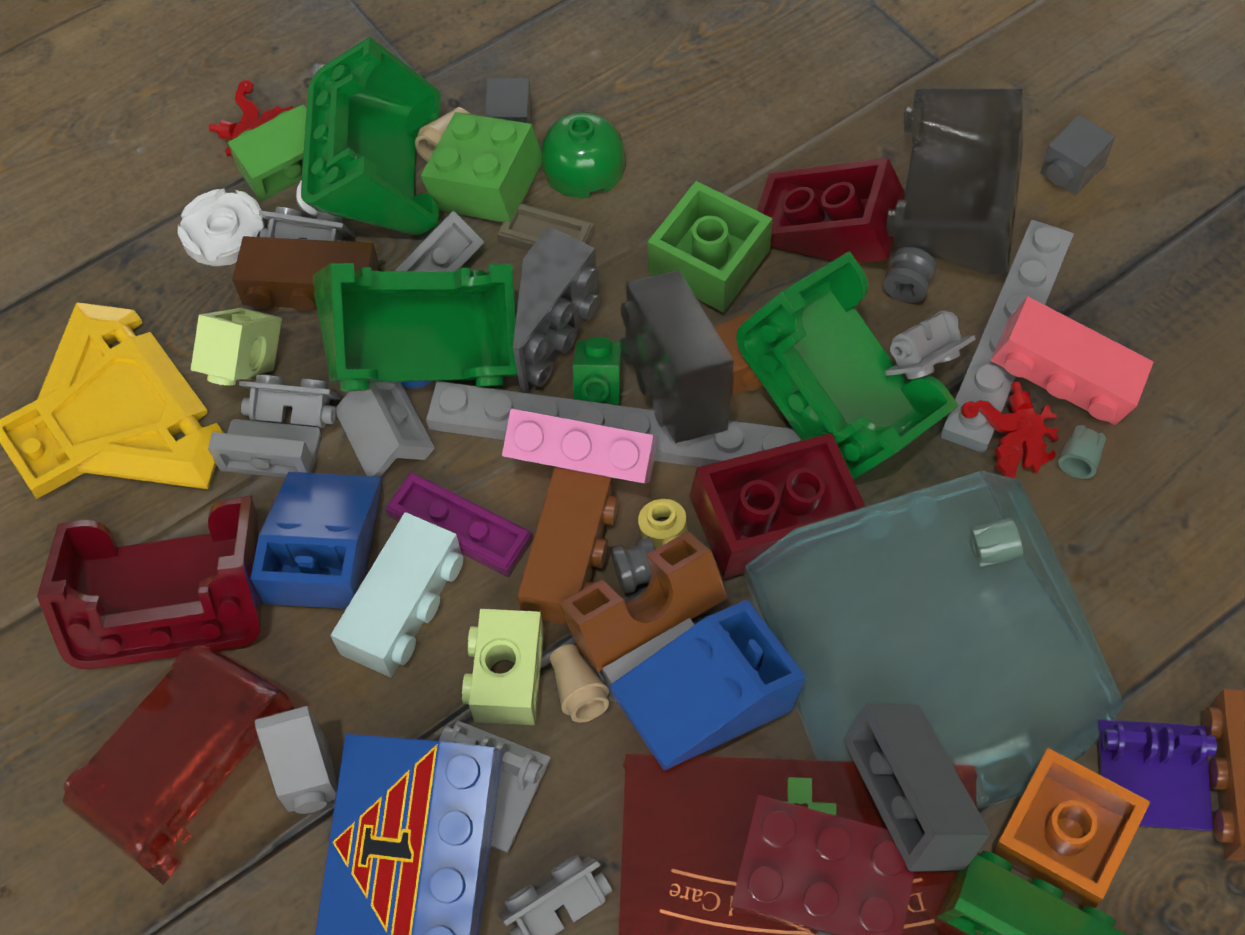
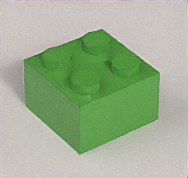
[421,112,542,222]
[647,181,772,313]

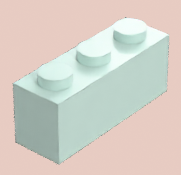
[330,512,464,678]

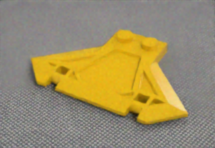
[0,302,224,500]

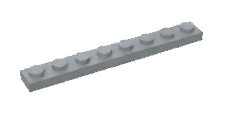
[426,381,801,467]

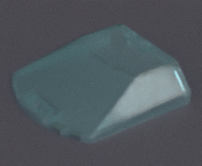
[744,471,1124,810]

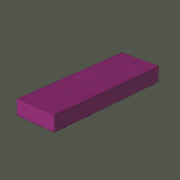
[385,472,534,578]

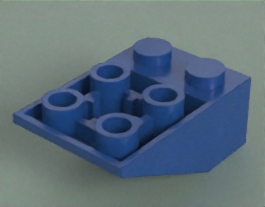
[250,472,382,609]
[609,600,806,771]

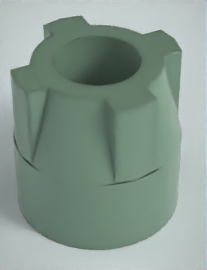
[1058,425,1106,479]
[969,517,1023,567]

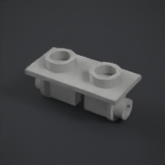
[259,207,355,241]
[885,310,976,379]
[239,375,342,428]
[498,855,612,935]

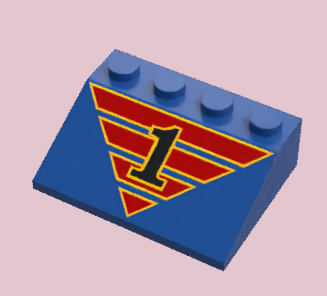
[315,734,503,935]

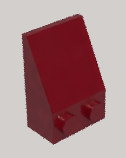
[757,157,906,263]
[689,433,870,579]

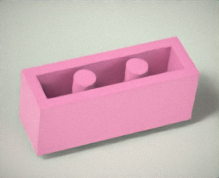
[502,408,659,483]

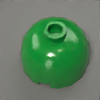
[541,111,626,199]

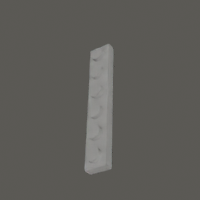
[940,219,1074,454]

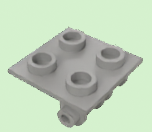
[439,720,551,854]

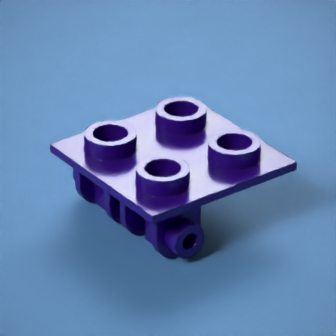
[1098,719,1217,832]

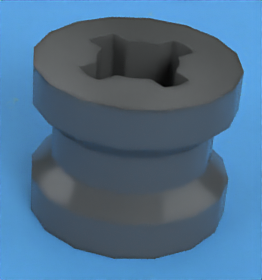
[883,247,937,303]
[610,536,655,594]

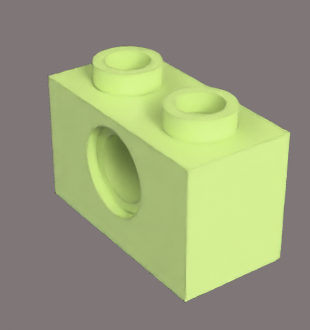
[191,308,282,386]
[462,609,544,725]

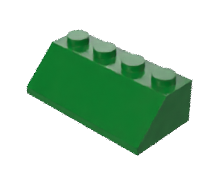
[935,851,1143,935]

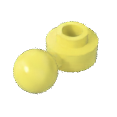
[638,499,688,549]

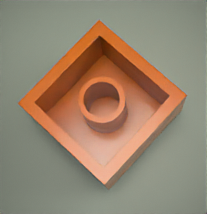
[993,748,1150,908]

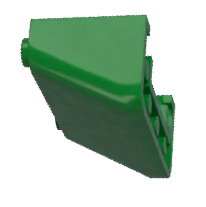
[301,37,441,236]
[736,251,959,480]
[313,263,518,392]

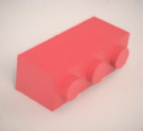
[990,296,1154,425]

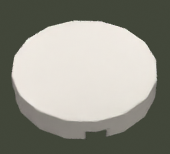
[178,189,266,266]

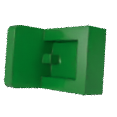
[573,337,622,406]

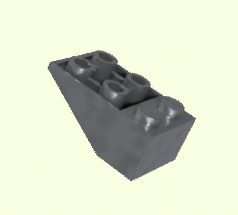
[513,226,601,394]

